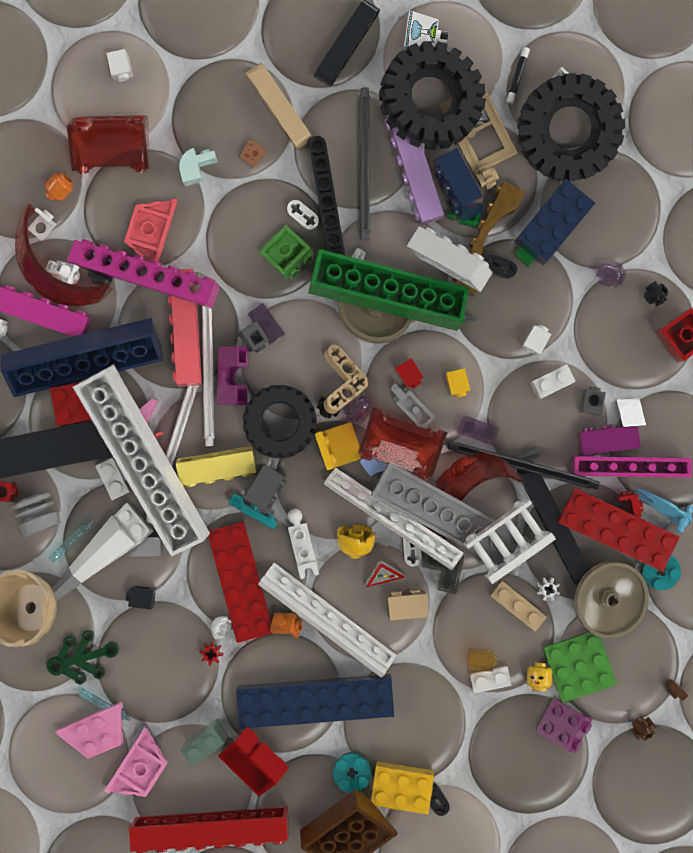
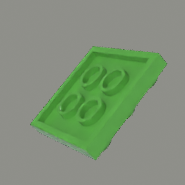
[543,632,617,703]

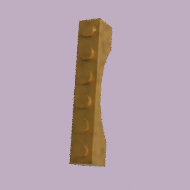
[452,181,525,297]

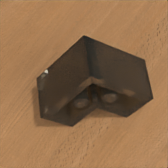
[421,552,465,594]

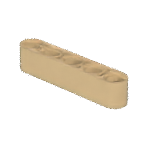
[245,63,313,150]

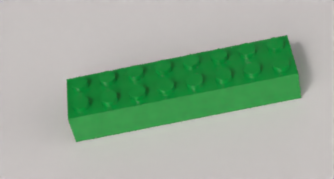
[308,249,469,331]

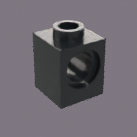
[126,586,156,610]

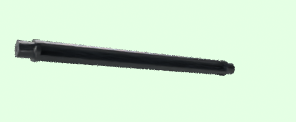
[447,441,600,490]

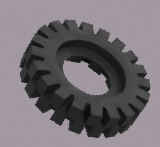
[379,41,486,150]
[517,73,625,181]

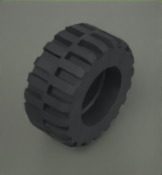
[243,384,317,458]

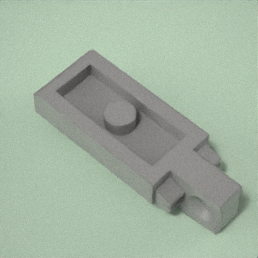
[390,383,436,431]

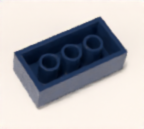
[514,179,595,266]

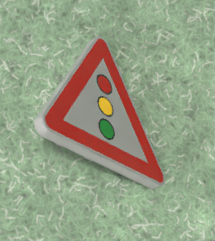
[364,561,406,588]

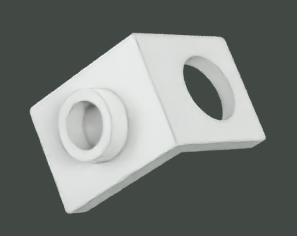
[27,208,57,241]

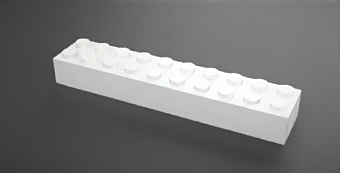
[73,365,210,557]

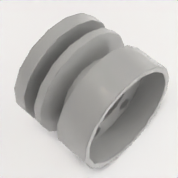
[10,493,61,538]

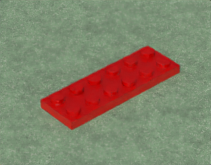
[558,487,680,572]
[208,522,272,643]

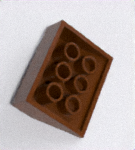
[300,789,398,853]

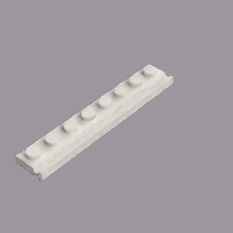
[258,563,396,678]

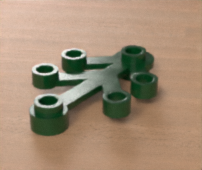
[47,630,120,685]

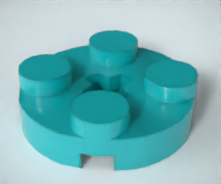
[641,555,681,590]
[333,752,371,793]

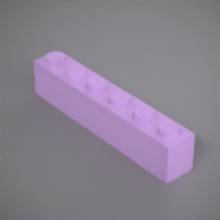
[384,115,444,225]

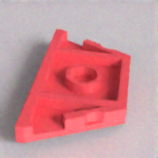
[124,199,178,263]

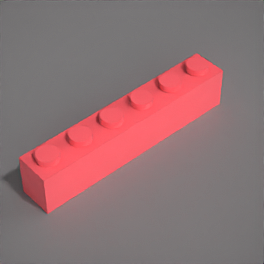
[168,268,202,387]

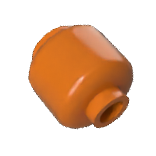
[44,173,73,201]

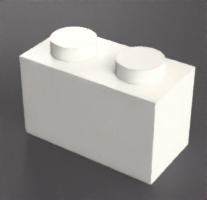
[530,365,576,400]

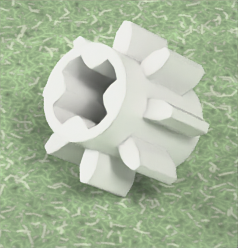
[536,577,560,601]

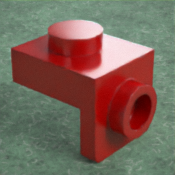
[615,490,644,517]

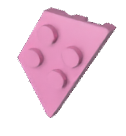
[55,701,123,759]
[104,727,168,797]

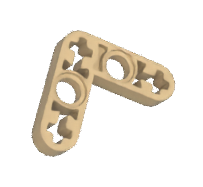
[323,345,368,414]

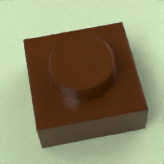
[665,679,688,701]

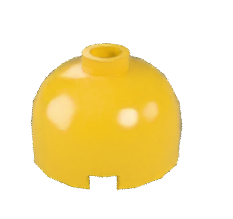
[337,524,376,559]

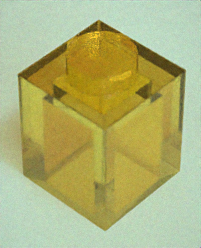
[468,648,497,672]

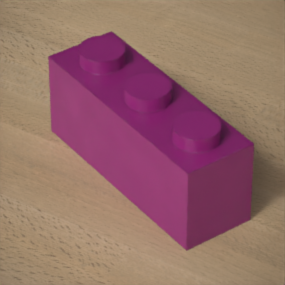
[577,423,641,456]

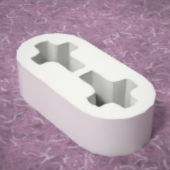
[287,200,319,231]
[403,538,422,567]

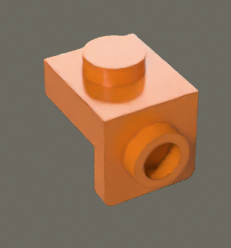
[270,613,302,638]

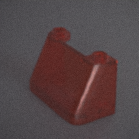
[67,115,150,174]
[358,407,448,480]

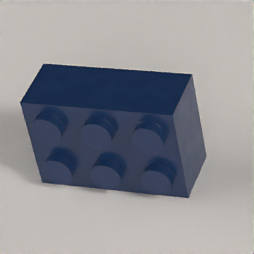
[435,148,483,221]

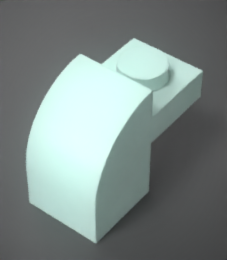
[179,148,218,186]

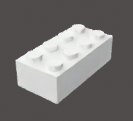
[407,226,493,292]

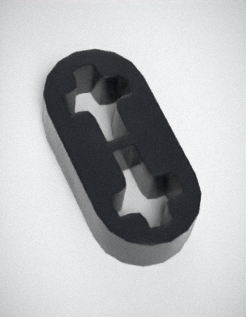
[483,254,517,279]
[430,781,450,816]

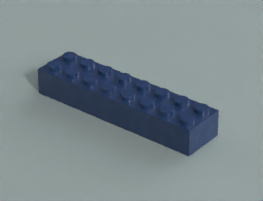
[0,318,163,397]
[236,674,395,729]

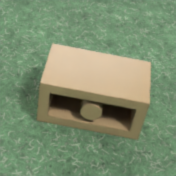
[387,589,429,621]

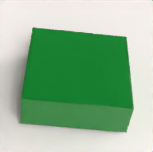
[514,247,535,267]

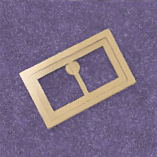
[438,83,518,176]

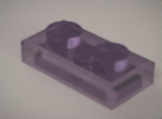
[248,303,285,345]
[457,415,500,446]

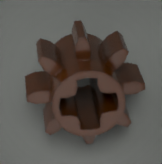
[631,716,656,741]

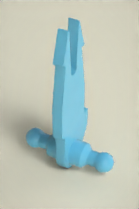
[635,488,693,533]

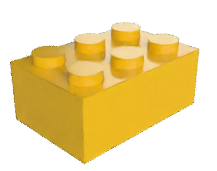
[371,761,434,814]

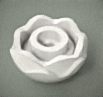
[210,616,231,639]

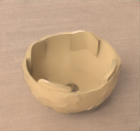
[0,569,57,647]

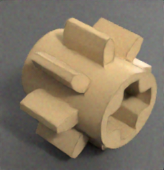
[475,164,499,190]

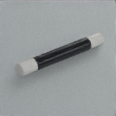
[506,47,530,104]

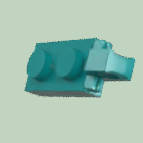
[228,494,278,530]

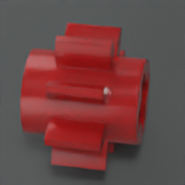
[199,641,224,666]

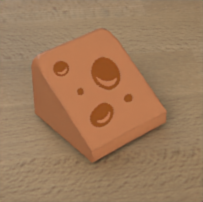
[240,139,266,168]

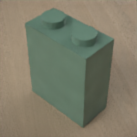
[181,718,228,767]

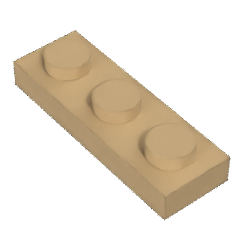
[490,580,547,632]

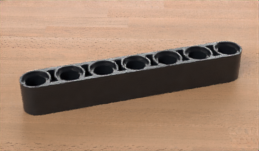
[309,136,346,256]
[516,462,590,587]

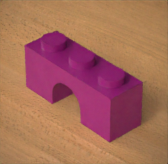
[216,346,248,405]

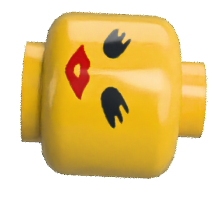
[527,662,552,691]

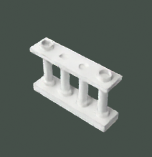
[463,499,556,584]

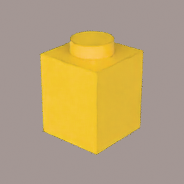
[445,368,471,398]

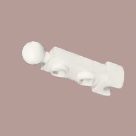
[287,508,319,579]

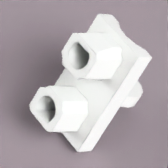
[45,260,80,285]

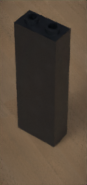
[0,421,113,479]

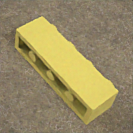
[176,446,257,487]

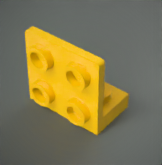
[315,422,363,470]

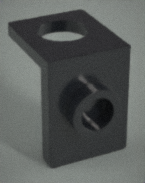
[87,261,113,287]

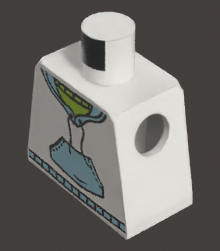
[404,11,449,51]

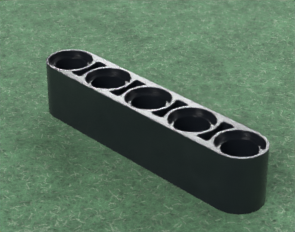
[314,0,380,87]

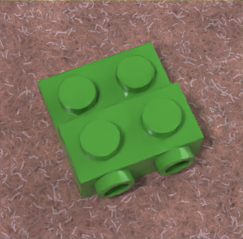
[259,225,315,280]

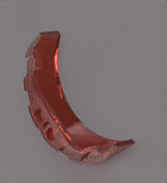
[15,204,113,306]
[422,452,524,541]

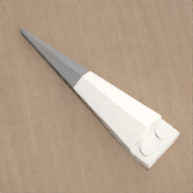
[32,503,153,613]

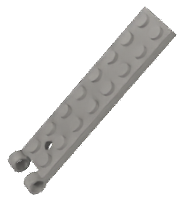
[370,462,532,577]

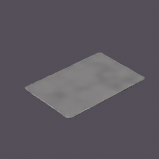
[617,398,646,427]

